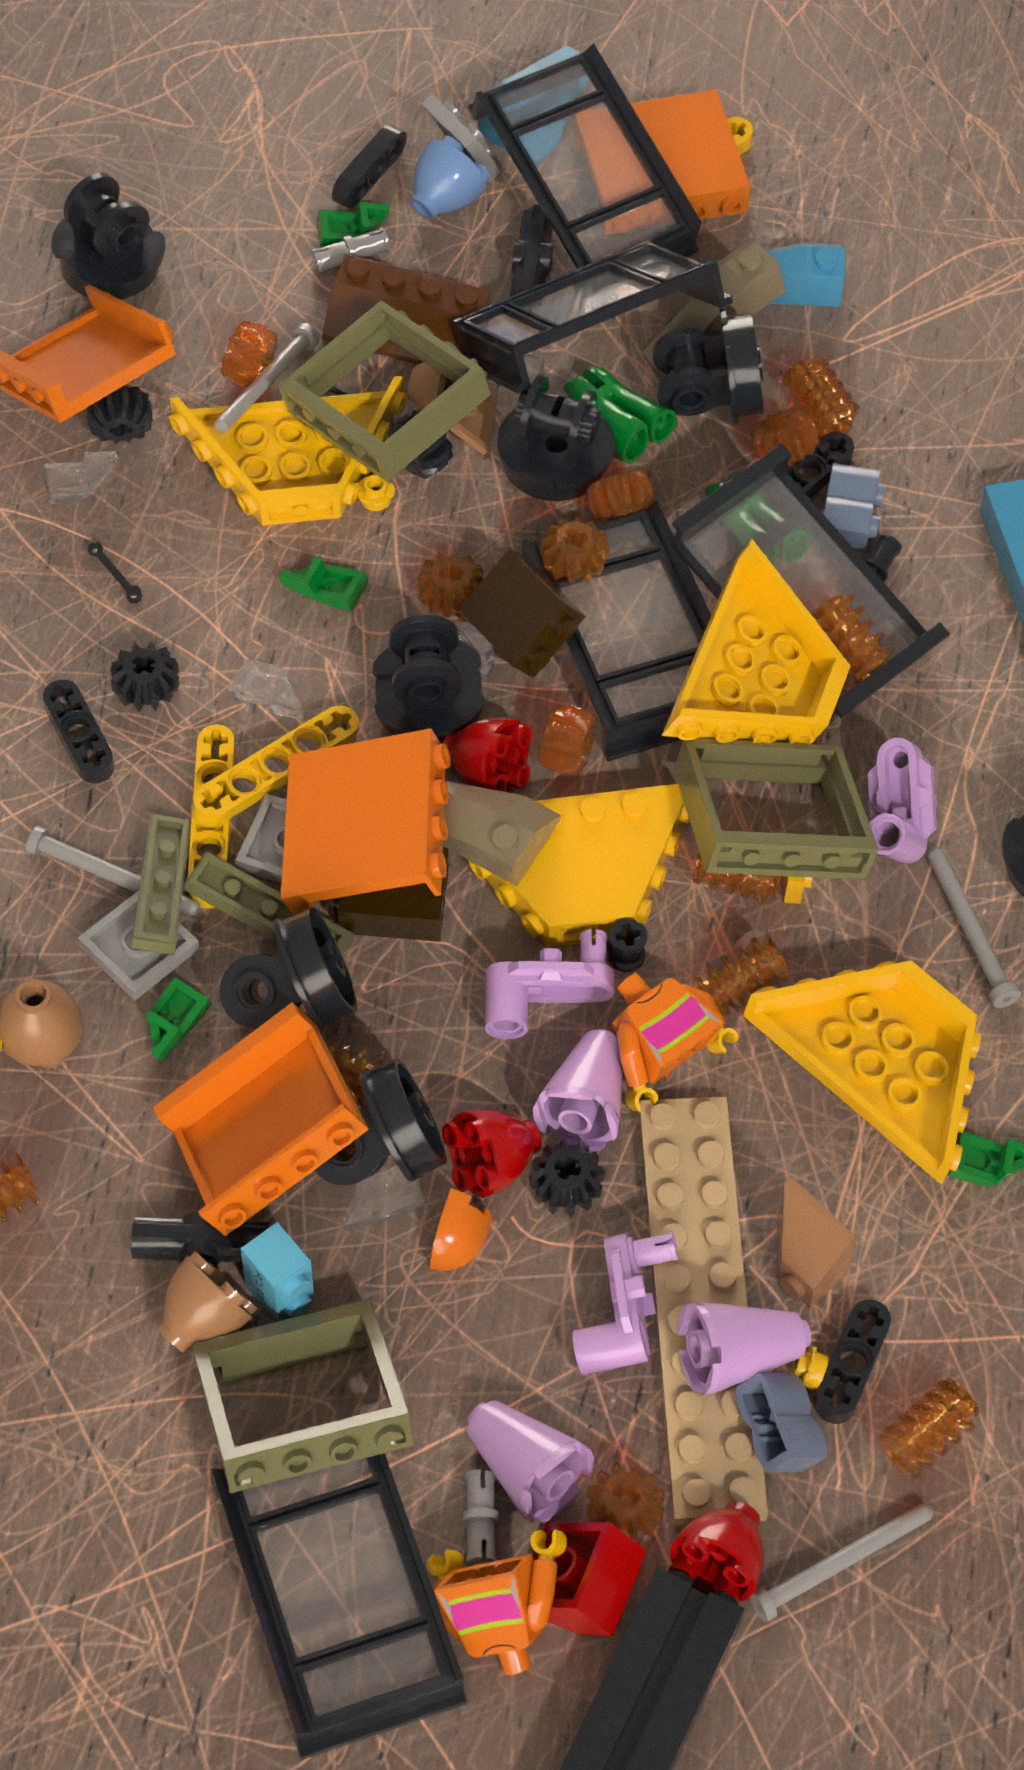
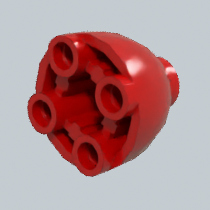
[443,718,532,793]
[442,1109,542,1198]
[668,1501,764,1602]

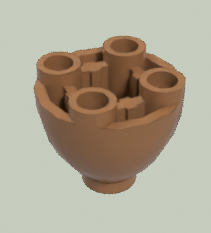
[0,979,84,1069]
[157,1251,258,1353]

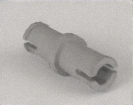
[311,227,390,273]
[462,1469,499,1567]

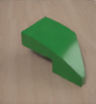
[317,202,391,248]
[279,556,368,612]
[146,977,212,1062]
[948,1131,1024,1188]

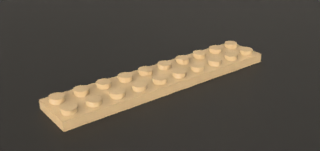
[639,1096,768,1525]

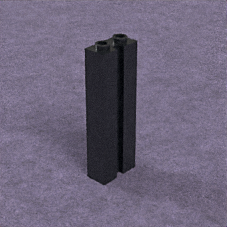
[560,1567,745,1770]

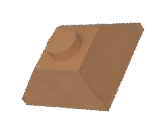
[407,362,499,455]
[777,1176,856,1308]

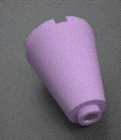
[533,1029,623,1152]
[677,1302,811,1395]
[467,1400,594,1523]

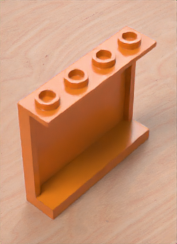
[573,89,751,236]
[0,285,176,423]
[281,729,450,915]
[153,1002,369,1236]

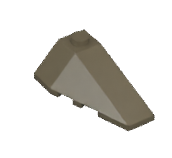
[642,241,786,377]
[443,781,562,886]

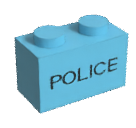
[241,1222,314,1322]

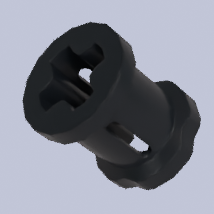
[607,918,647,972]

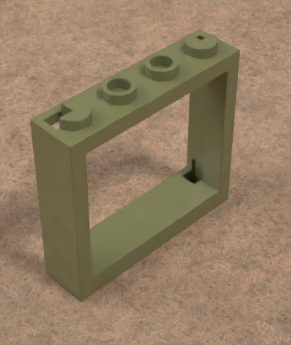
[278,301,491,482]
[674,738,878,880]
[192,1298,414,1493]

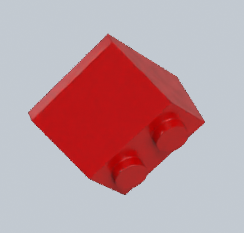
[532,1522,647,1636]

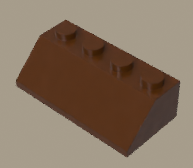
[322,254,491,364]

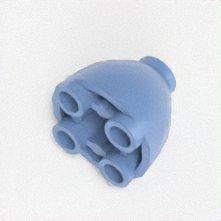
[410,136,490,220]

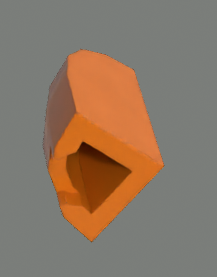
[430,1188,493,1271]

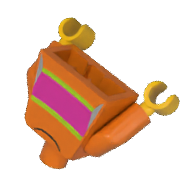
[617,973,738,1112]
[426,1529,567,1675]

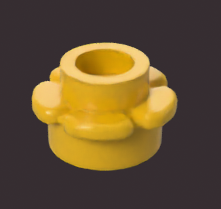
[357,474,395,511]
[791,1345,829,1390]

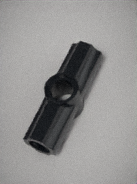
[510,204,554,312]
[131,1212,270,1267]

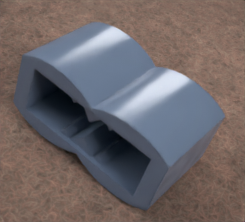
[824,463,886,550]
[736,1372,827,1472]

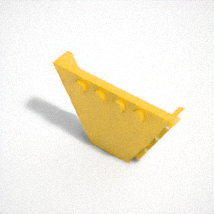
[168,376,407,526]
[662,539,850,744]
[468,784,690,948]
[743,960,981,1185]

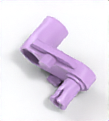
[868,737,937,864]
[485,929,615,1039]
[572,1231,679,1376]

